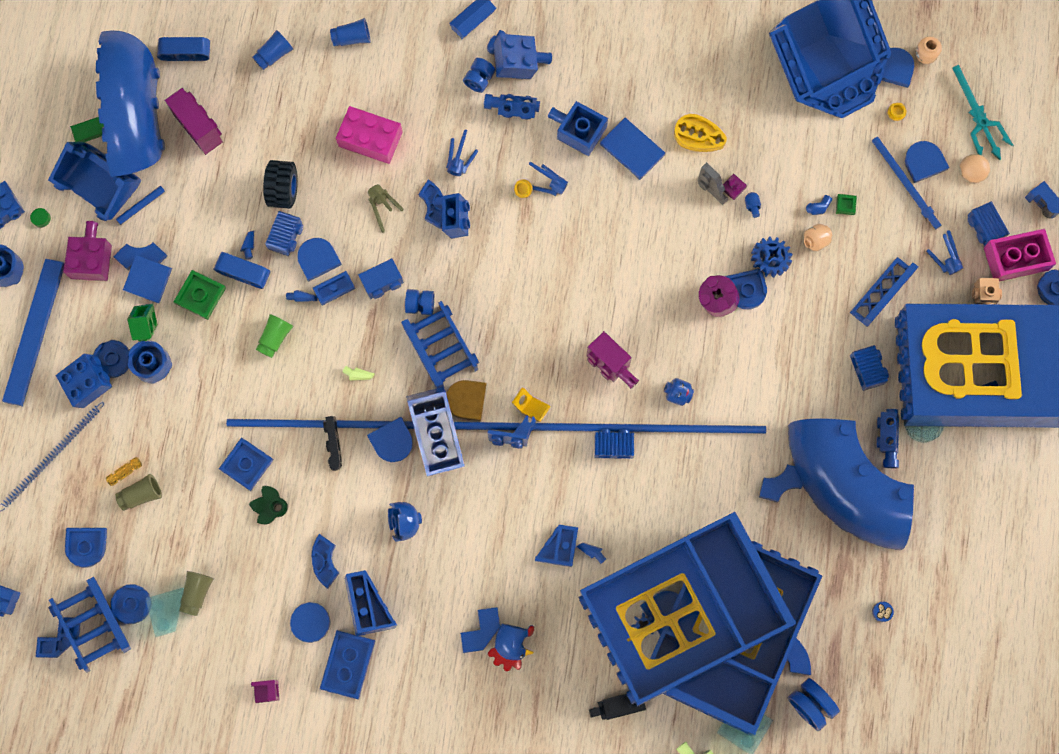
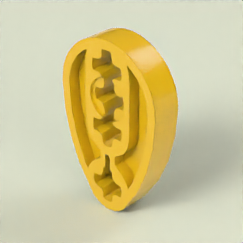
[674,114,727,152]

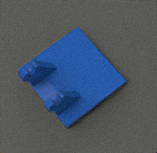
[488,416,536,449]

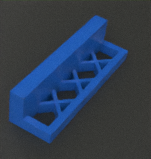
[850,257,918,327]

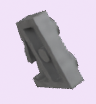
[698,162,728,205]

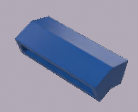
[449,0,497,39]

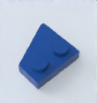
[535,525,578,567]

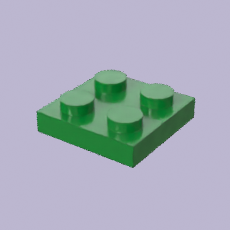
[174,270,226,320]

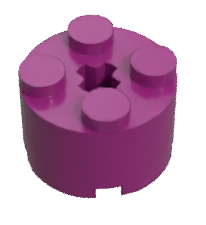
[699,275,740,317]

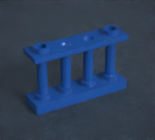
[401,301,479,388]
[48,577,131,673]

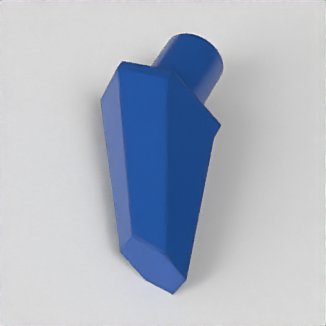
[240,231,254,260]
[286,290,318,302]
[576,543,606,564]

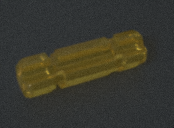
[106,457,142,486]

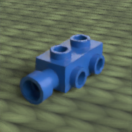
[484,94,540,120]
[877,409,899,469]

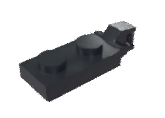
[589,694,646,720]

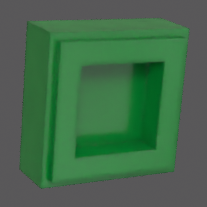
[836,194,857,215]

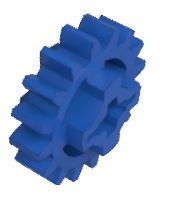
[751,236,793,278]

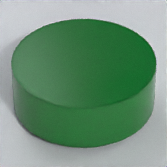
[30,208,51,228]

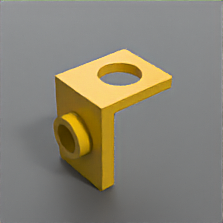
[512,387,550,422]

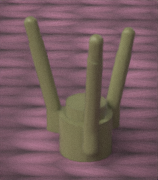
[368,184,404,233]

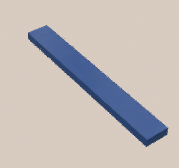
[2,259,65,407]

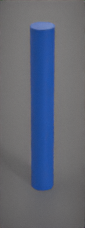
[116,186,165,225]

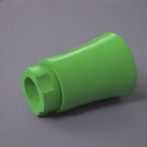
[256,314,294,358]

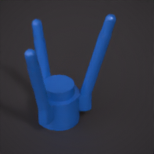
[446,129,478,176]
[529,162,568,196]
[927,230,963,275]

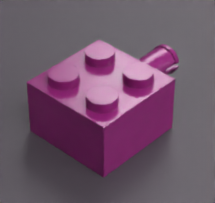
[63,221,112,281]
[587,331,639,389]

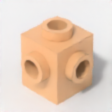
[972,278,1002,304]

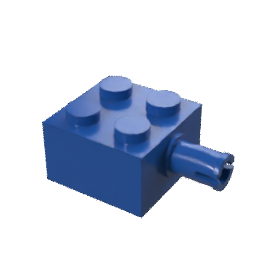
[493,34,552,79]
[548,101,608,156]

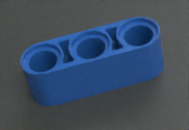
[157,37,210,61]
[213,252,271,289]

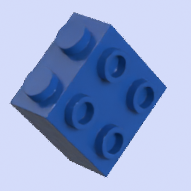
[55,354,112,408]

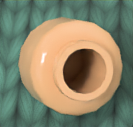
[915,36,942,64]
[804,224,832,251]

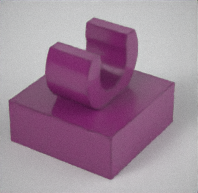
[723,174,747,200]

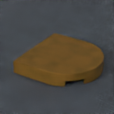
[446,380,487,421]

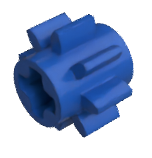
[631,613,654,638]

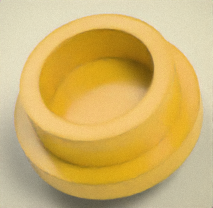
[888,103,907,121]
[514,179,533,198]

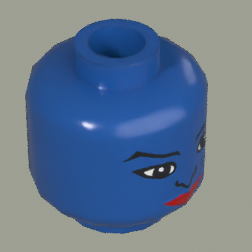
[664,378,694,406]

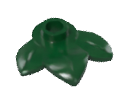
[249,486,288,525]

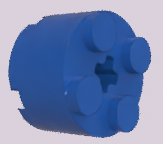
[0,244,24,287]
[128,341,172,384]

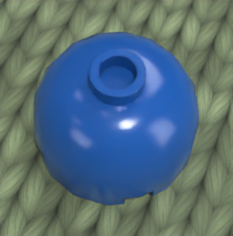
[388,502,422,542]

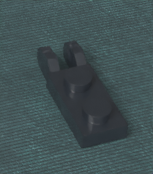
[323,416,342,471]

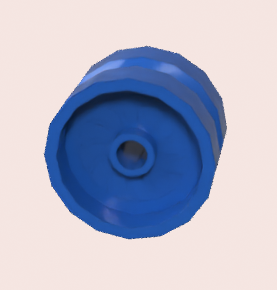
[787,678,840,731]

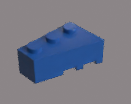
[344,570,397,636]

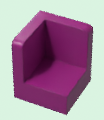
[251,680,280,703]

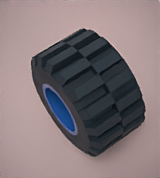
[263,160,298,209]

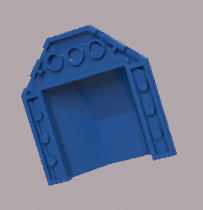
[769,0,891,118]

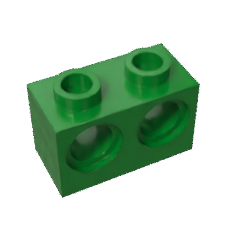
[127,304,158,342]

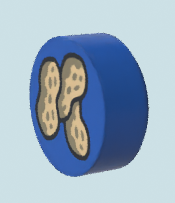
[872,602,894,622]

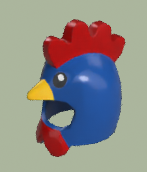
[488,623,535,671]

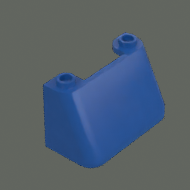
[48,142,141,221]

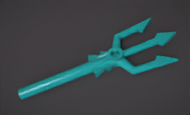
[952,65,1014,160]

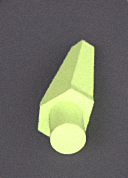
[343,366,375,380]

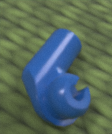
[806,195,832,215]

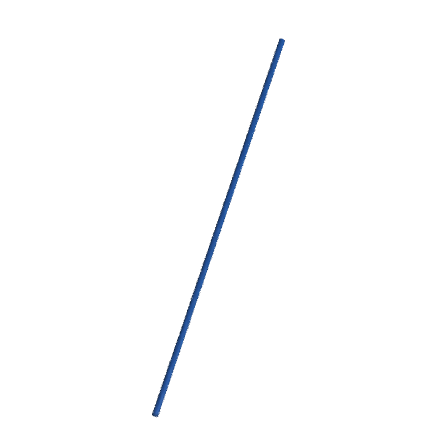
[226,419,766,434]

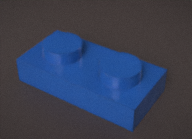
[313,271,355,306]

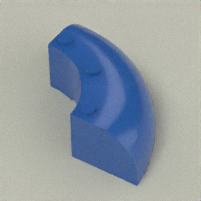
[96,30,165,177]
[788,418,914,550]

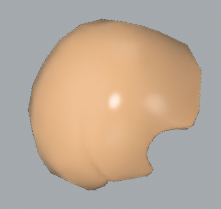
[960,154,990,183]

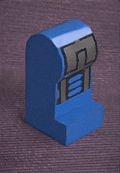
[1025,181,1059,218]

